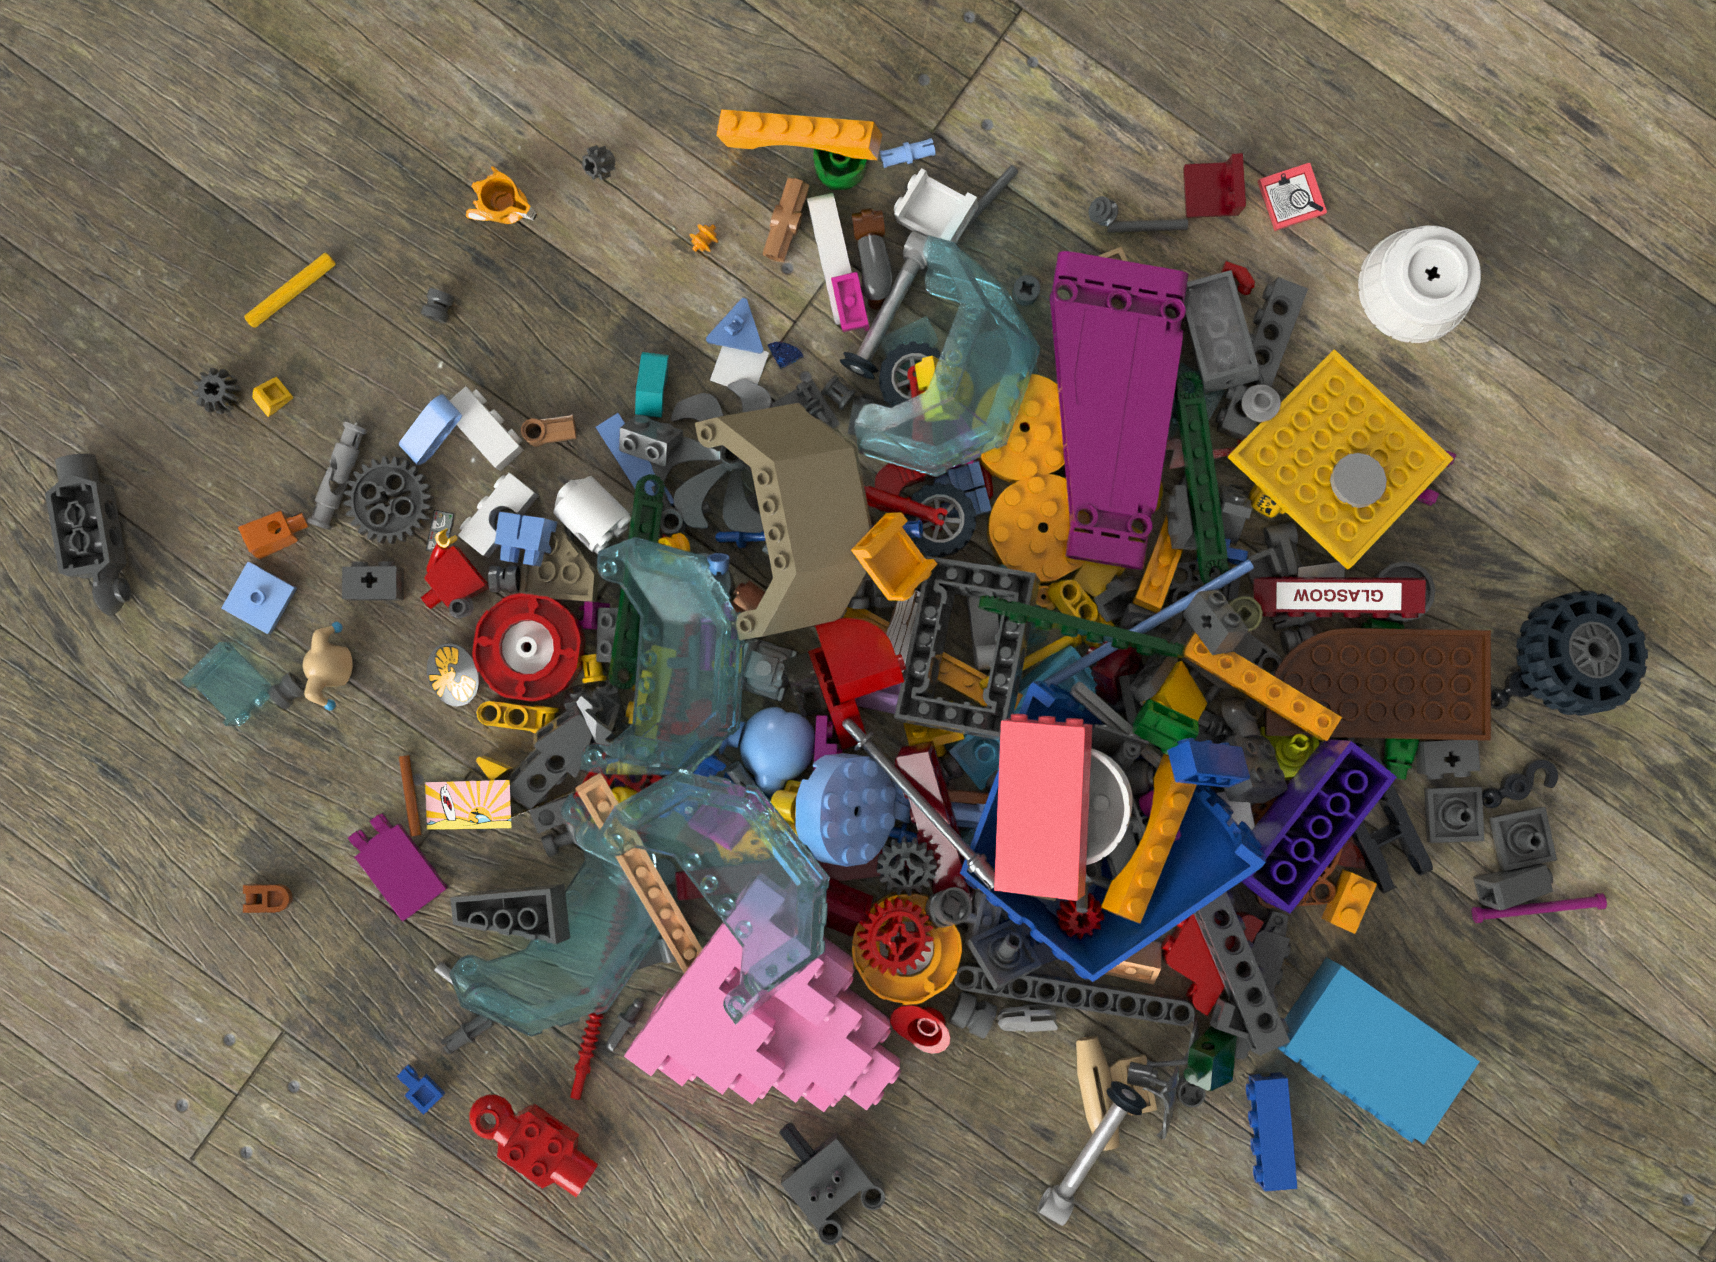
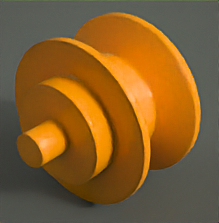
[689,224,719,252]

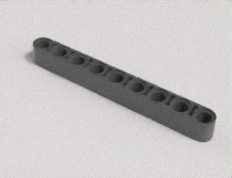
[954,962,1195,1026]

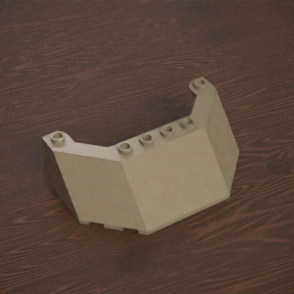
[695,403,872,640]

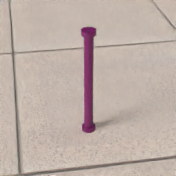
[1472,893,1607,923]

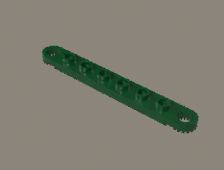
[1174,372,1229,585]
[609,474,665,689]
[978,595,1186,658]

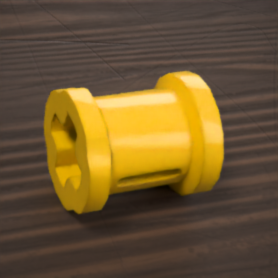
[581,654,607,683]

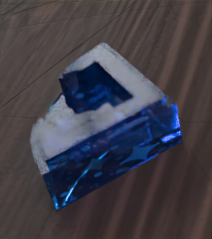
[767,342,804,370]

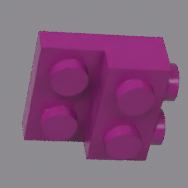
[814,715,842,770]

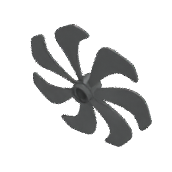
[652,379,772,533]

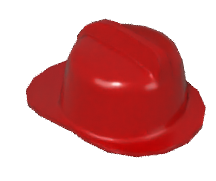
[890,1005,951,1054]

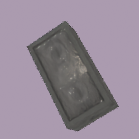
[1184,270,1259,394]

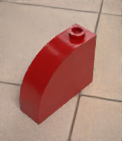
[815,618,906,703]
[808,646,866,749]

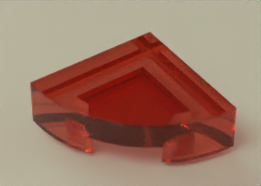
[1337,840,1365,869]

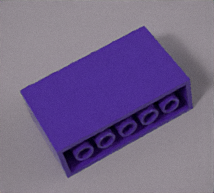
[1241,739,1397,913]

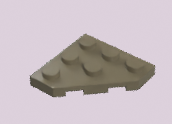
[520,517,599,602]

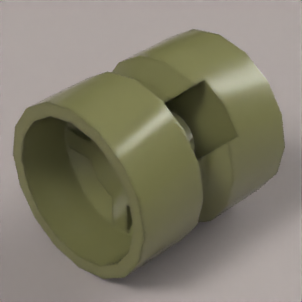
[1228,596,1262,632]

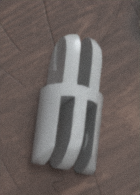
[997,1003,1058,1032]

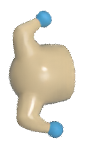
[303,622,353,711]

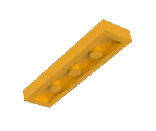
[1133,515,1183,613]

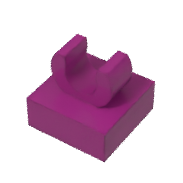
[579,602,610,630]

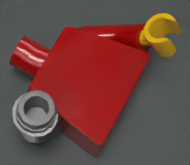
[421,528,489,619]

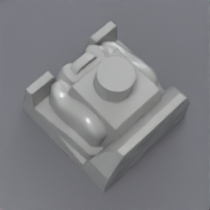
[732,638,799,703]

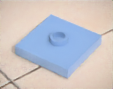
[221,562,297,635]

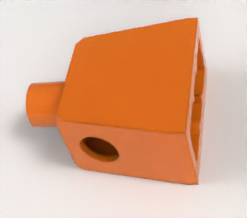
[238,511,309,560]

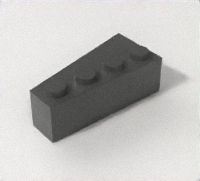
[450,884,570,944]

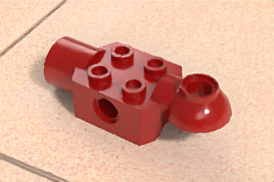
[469,1094,598,1197]

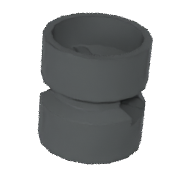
[925,887,972,928]
[948,990,998,1039]

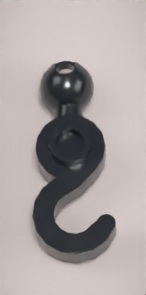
[1491,671,1532,710]
[1482,759,1558,809]

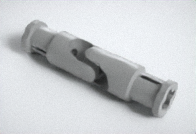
[307,422,368,530]

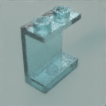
[181,642,272,726]

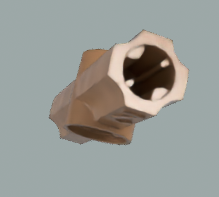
[763,178,810,263]

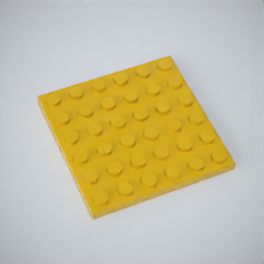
[1227,349,1454,570]

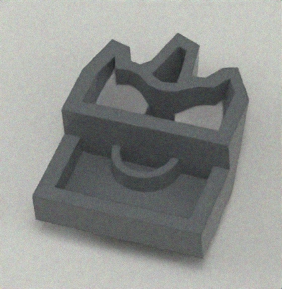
[576,690,635,763]

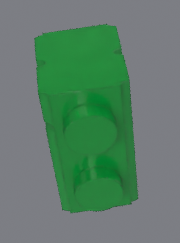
[1132,699,1199,755]

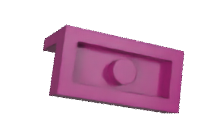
[831,272,870,332]

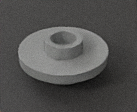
[1242,385,1281,422]

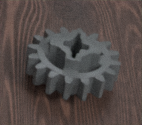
[877,836,937,896]

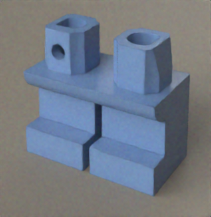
[934,461,992,519]
[495,512,557,567]

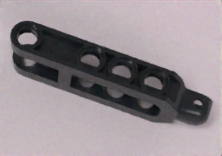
[1329,737,1433,894]

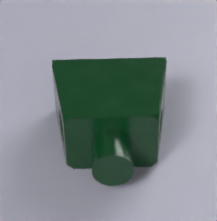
[1184,1026,1237,1091]

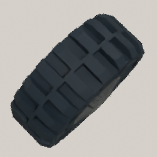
[1516,590,1648,716]

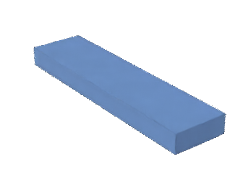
[596,413,674,506]

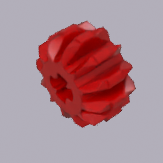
[1056,893,1104,939]

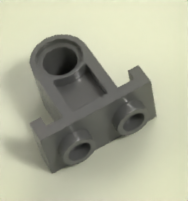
[1219,484,1252,545]

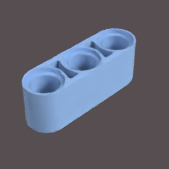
[399,394,462,465]

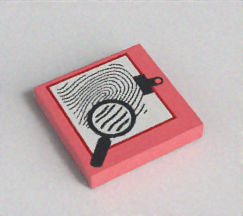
[1258,162,1327,231]

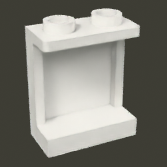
[894,168,978,252]

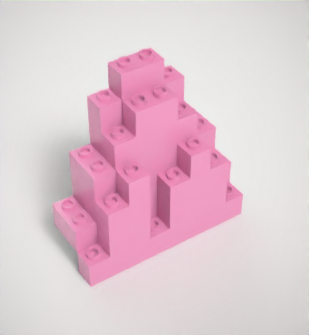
[624,873,901,1112]

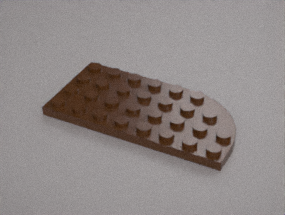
[1265,628,1491,741]

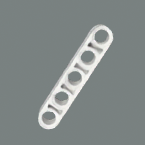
[807,193,852,325]

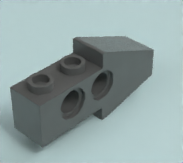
[506,704,592,810]

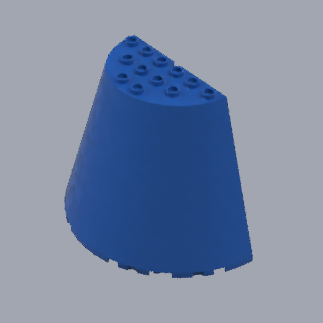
[960,681,1266,982]

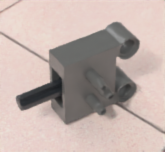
[779,1122,885,1245]

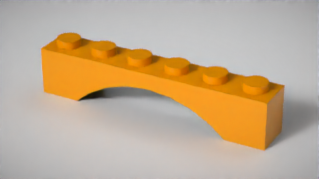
[716,109,882,160]
[1101,754,1197,923]

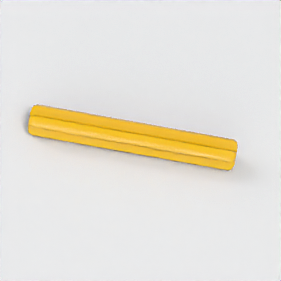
[244,253,335,328]

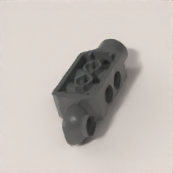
[45,454,131,616]

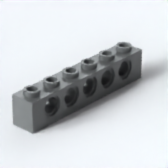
[1215,277,1308,441]
[1194,890,1290,1056]

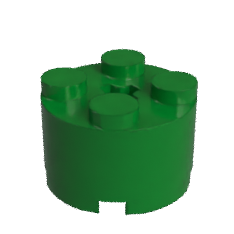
[813,148,867,190]

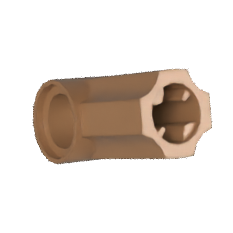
[521,415,577,447]

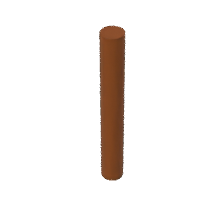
[399,755,421,837]

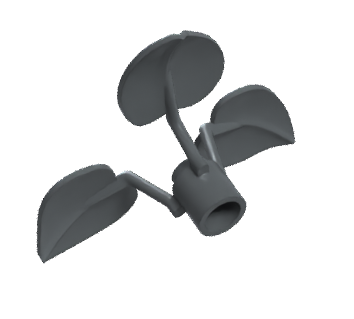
[1127,1016,1199,1139]

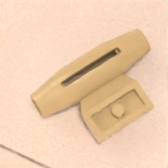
[1076,1036,1157,1151]

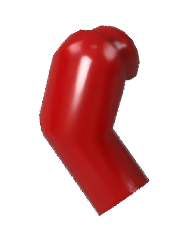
[1221,261,1255,295]

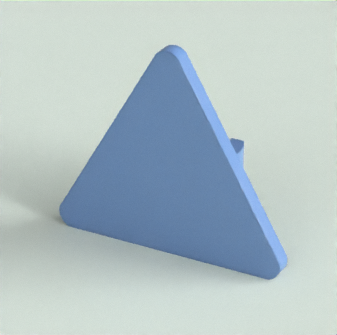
[706,298,764,354]

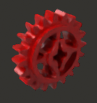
[857,897,934,976]

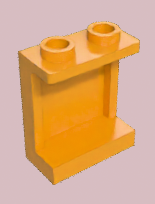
[851,512,937,601]

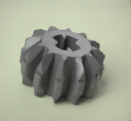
[192,368,242,414]

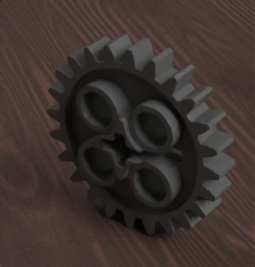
[343,456,434,544]

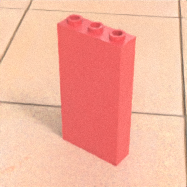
[994,714,1092,901]

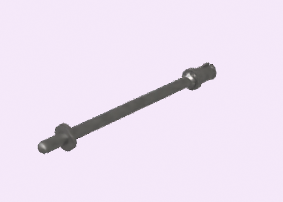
[843,718,995,890]

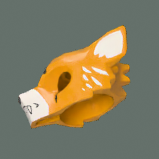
[466,166,538,224]

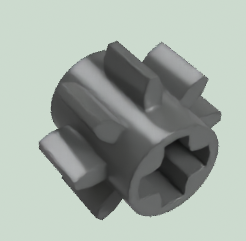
[582,145,615,180]

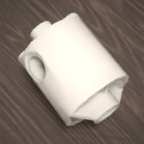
[553,476,631,555]

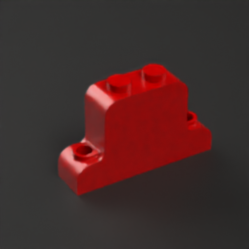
[1161,912,1264,1016]

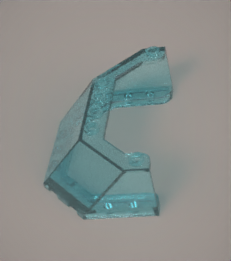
[854,235,1041,477]
[580,537,745,775]
[595,768,829,1025]
[449,793,660,1037]

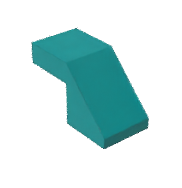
[635,352,669,418]

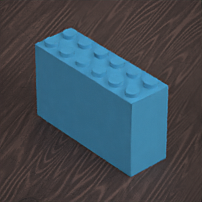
[1278,957,1480,1144]

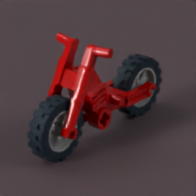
[864,341,976,557]

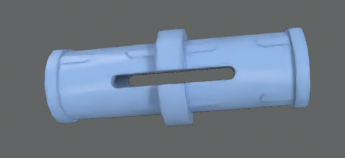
[880,138,936,168]

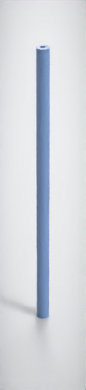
[1043,559,1254,687]

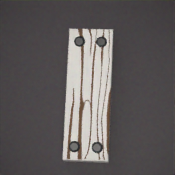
[886,591,920,673]

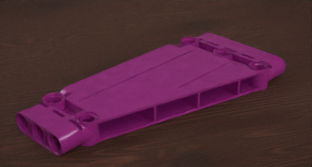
[1049,251,1189,570]

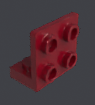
[1183,153,1246,218]
[813,876,873,936]

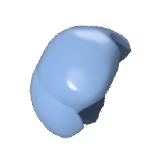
[739,707,815,794]

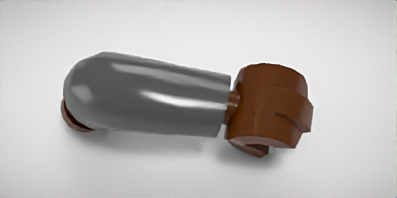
[852,208,892,310]

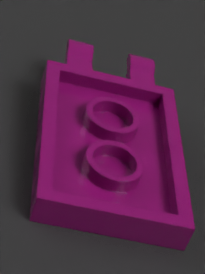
[348,813,448,922]

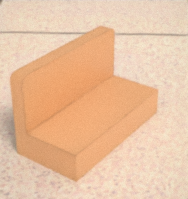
[1105,941,1161,985]

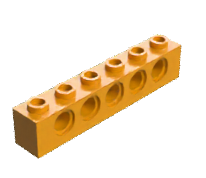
[1184,631,1342,741]

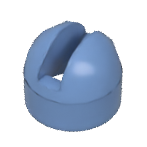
[707,553,729,575]

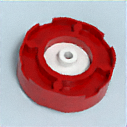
[472,593,586,701]

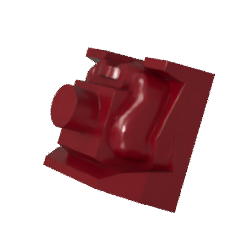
[1086,641,1142,705]

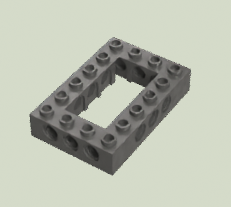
[894,556,1040,740]

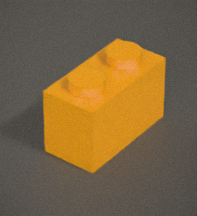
[1321,869,1377,934]

